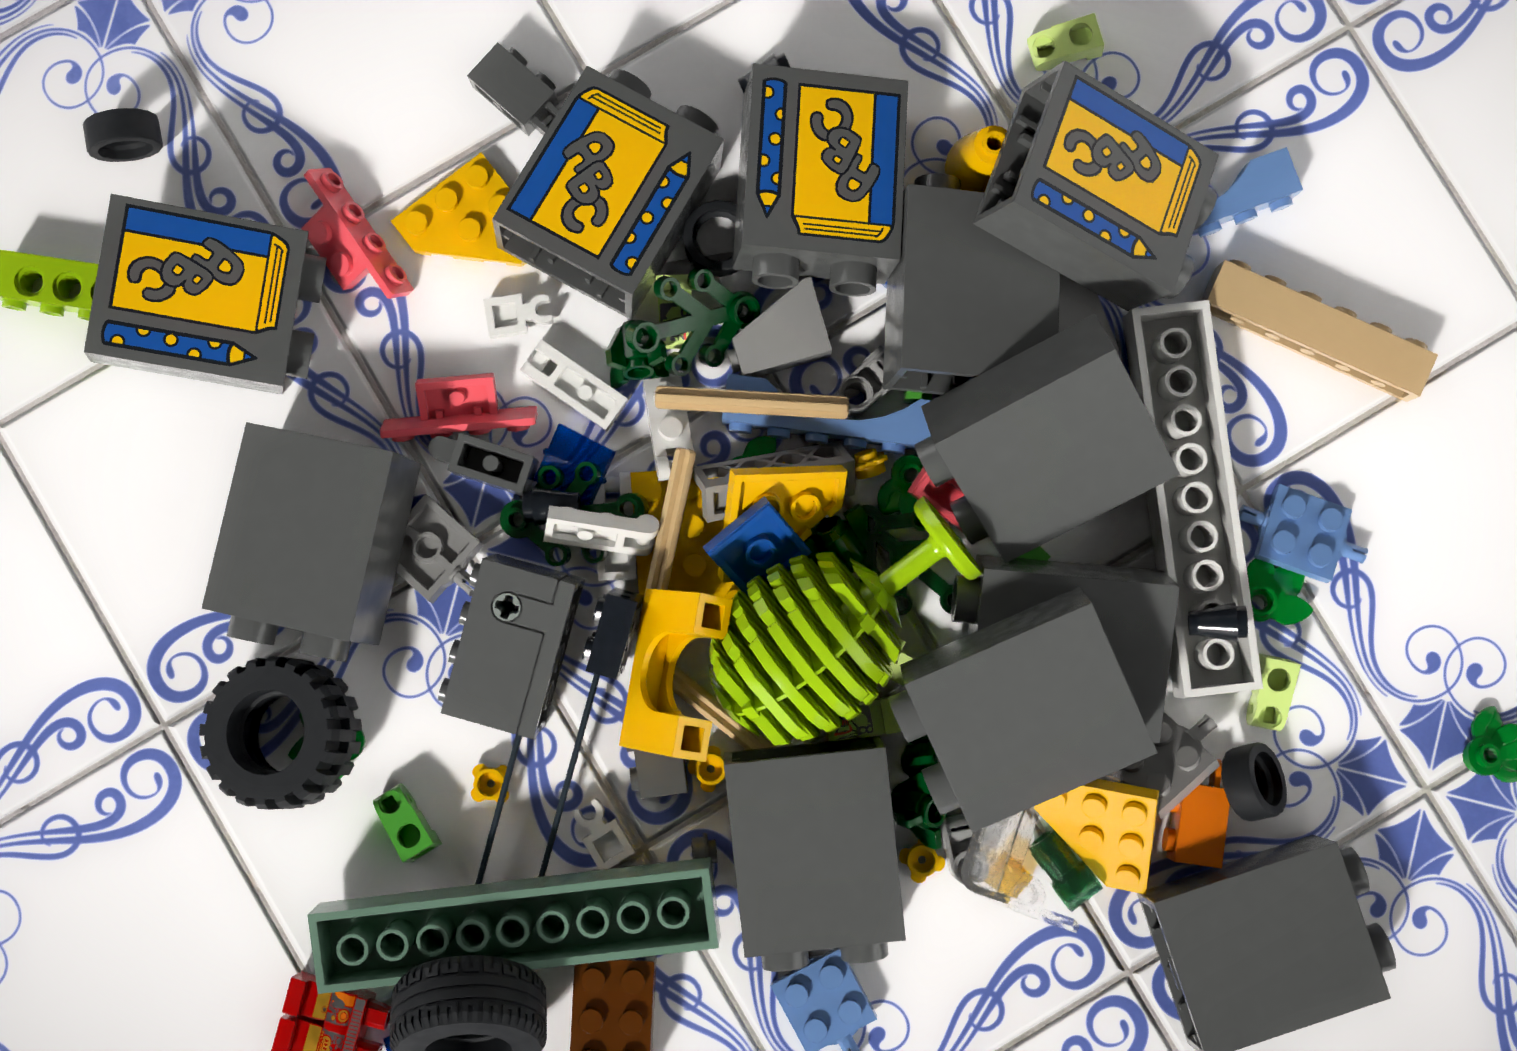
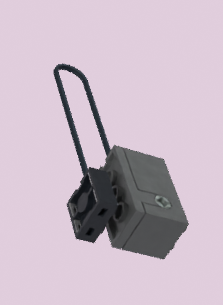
[438,554,644,884]

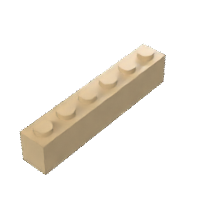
[1201,259,1438,402]

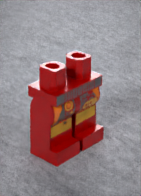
[271,971,391,1051]

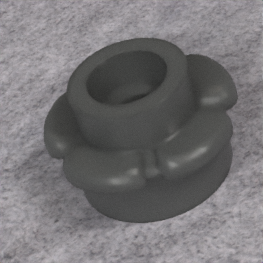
[691,833,718,863]

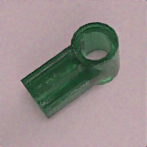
[1027,829,1103,912]

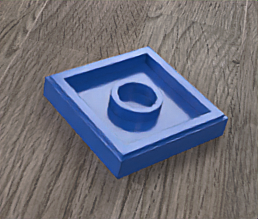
[703,496,812,598]

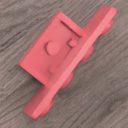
[301,168,414,299]
[379,373,538,442]

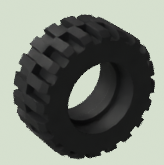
[199,656,362,810]

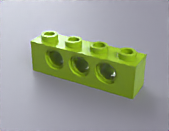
[0,250,99,321]

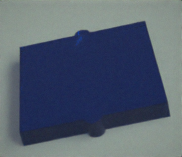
[533,423,616,505]

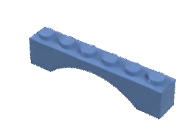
[1193,147,1303,238]
[722,374,932,454]

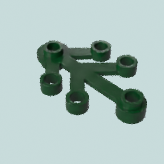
[625,268,760,377]
[500,462,649,566]
[859,505,963,616]

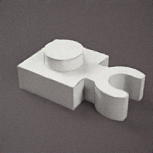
[483,293,554,340]
[573,798,636,870]

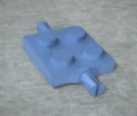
[1239,484,1368,584]
[770,948,877,1051]

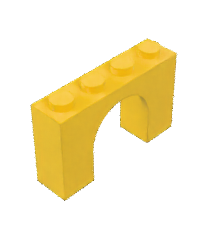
[619,589,733,762]

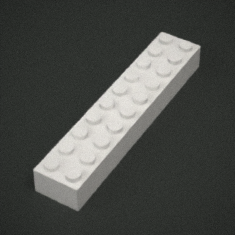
[1122,300,1263,698]

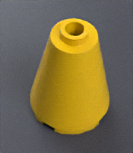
[944,125,1007,192]

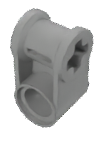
[837,345,891,417]
[938,813,988,886]

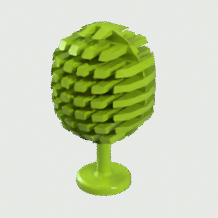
[709,496,983,745]

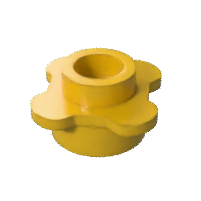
[854,448,888,479]
[688,745,725,792]
[471,763,510,802]
[899,839,945,883]

